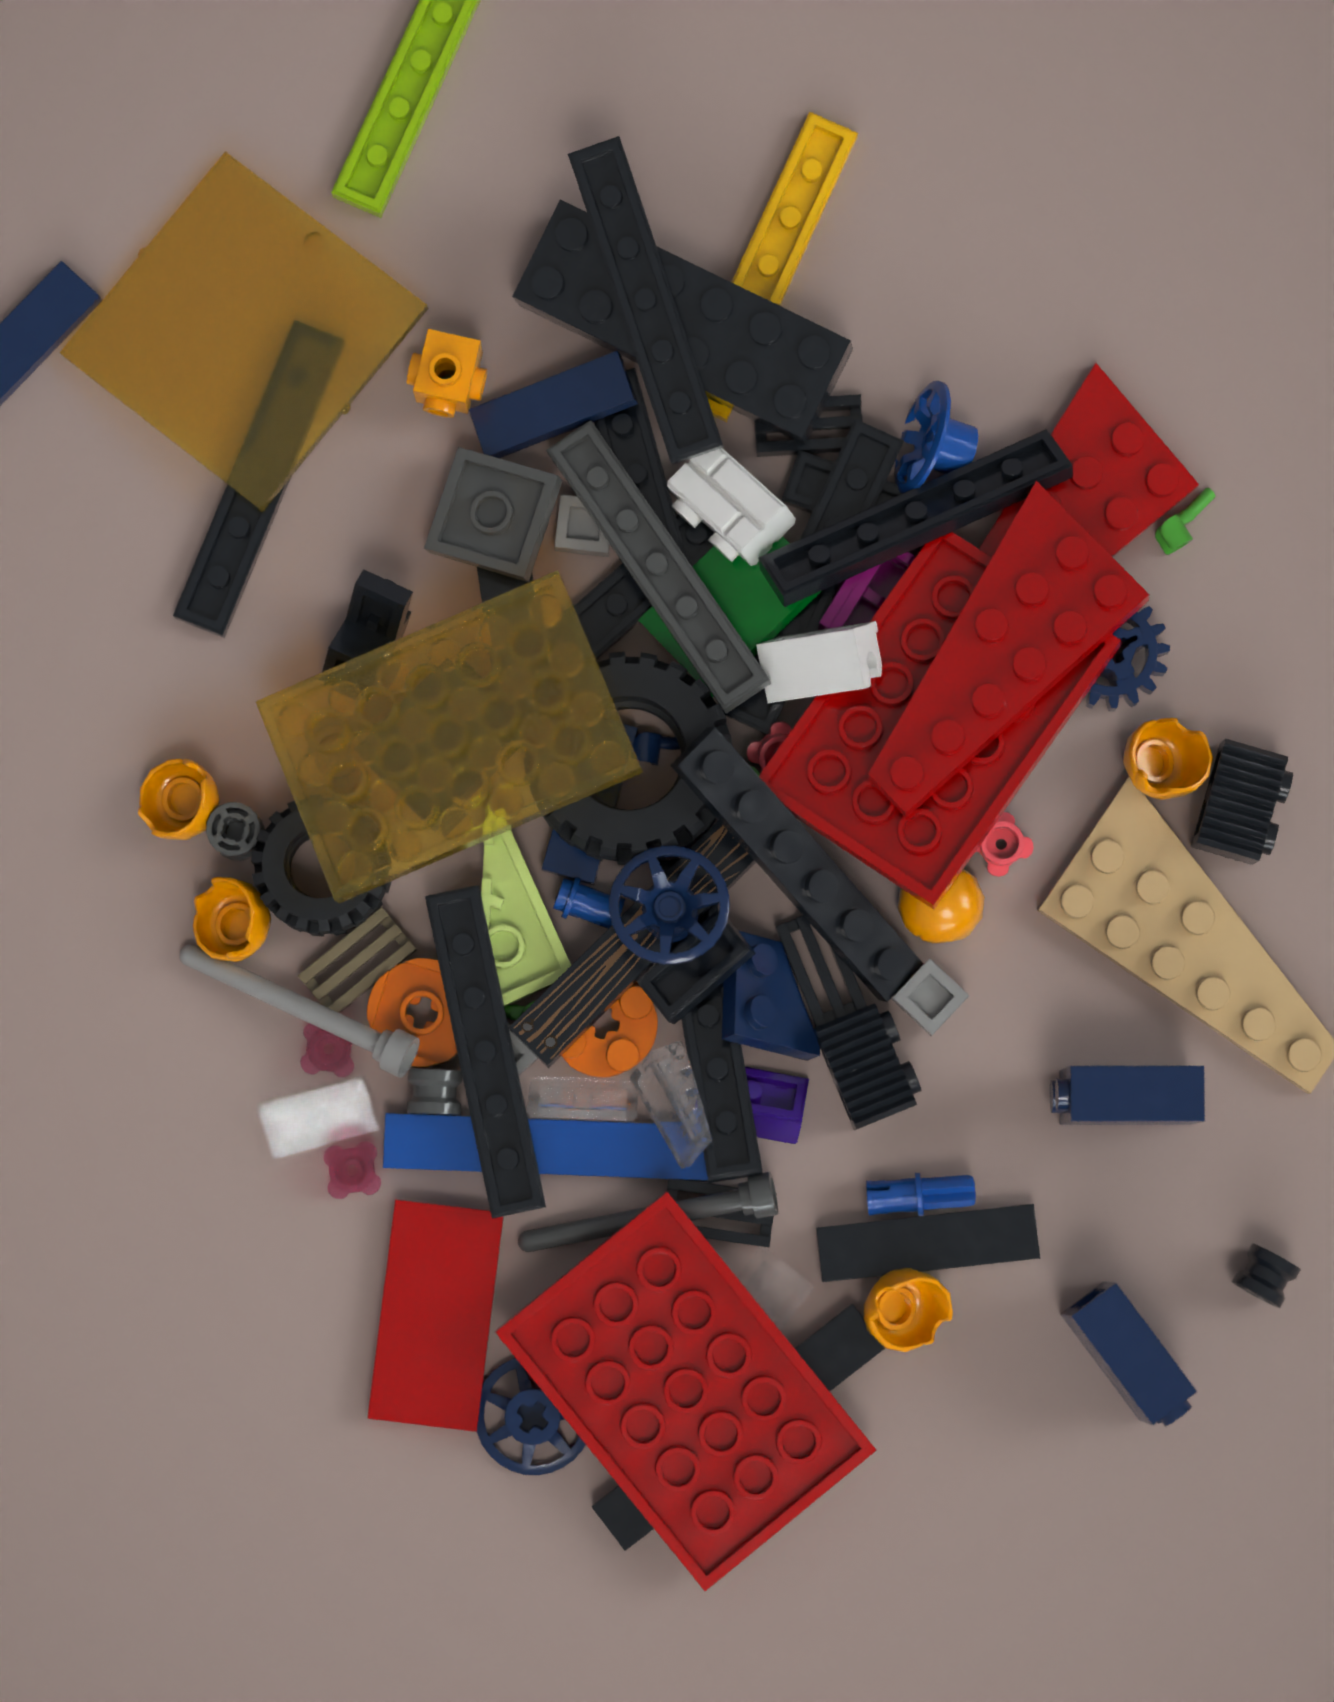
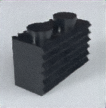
[1191,738,1293,865]
[813,1003,922,1131]

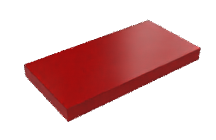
[367,1199,504,1432]

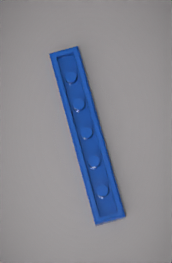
[383,1113,708,1181]

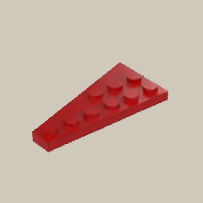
[979,363,1199,557]
[868,480,1150,818]

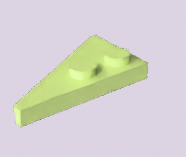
[481,801,571,1007]

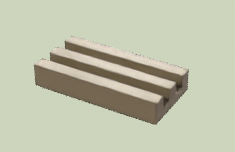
[298,907,417,1013]

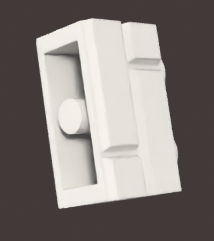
[667,448,796,566]

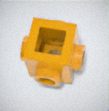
[406,329,487,418]

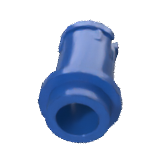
[553,877,625,929]

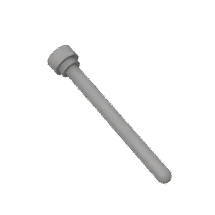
[180,945,420,1078]

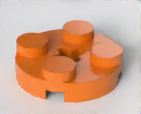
[367,958,458,1068]
[562,981,658,1078]

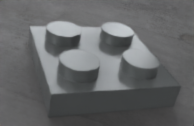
[424,447,563,582]

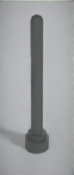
[518,1171,779,1252]

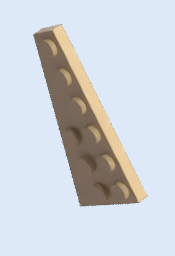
[1037,777,1334,1094]

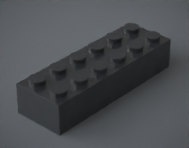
[512,199,853,444]

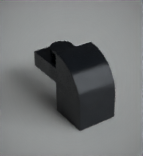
[320,569,413,703]

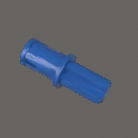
[866,1173,976,1216]

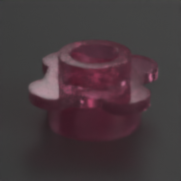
[300,1023,354,1078]
[323,1141,381,1199]

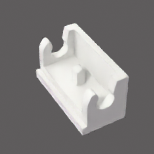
[756,621,882,703]

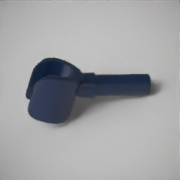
[631,732,680,766]

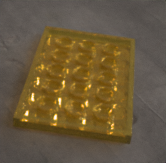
[255,570,643,904]

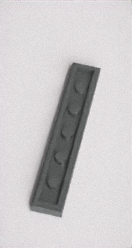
[546,420,771,713]

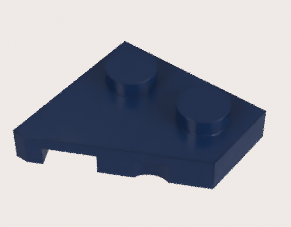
[722,931,820,1061]

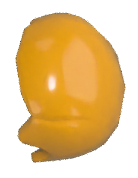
[1123,718,1213,800]
[138,759,220,840]
[898,869,985,943]
[192,877,271,962]
[864,1268,953,1352]

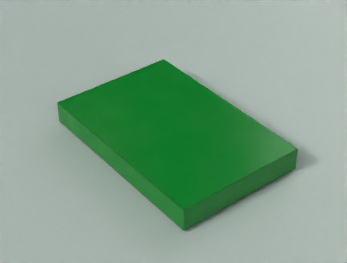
[638,537,821,697]

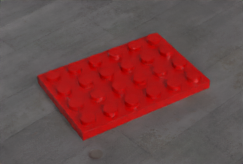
[759,532,1121,910]
[495,1191,877,1592]

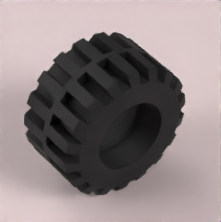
[251,795,393,937]

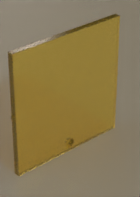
[60,151,429,512]

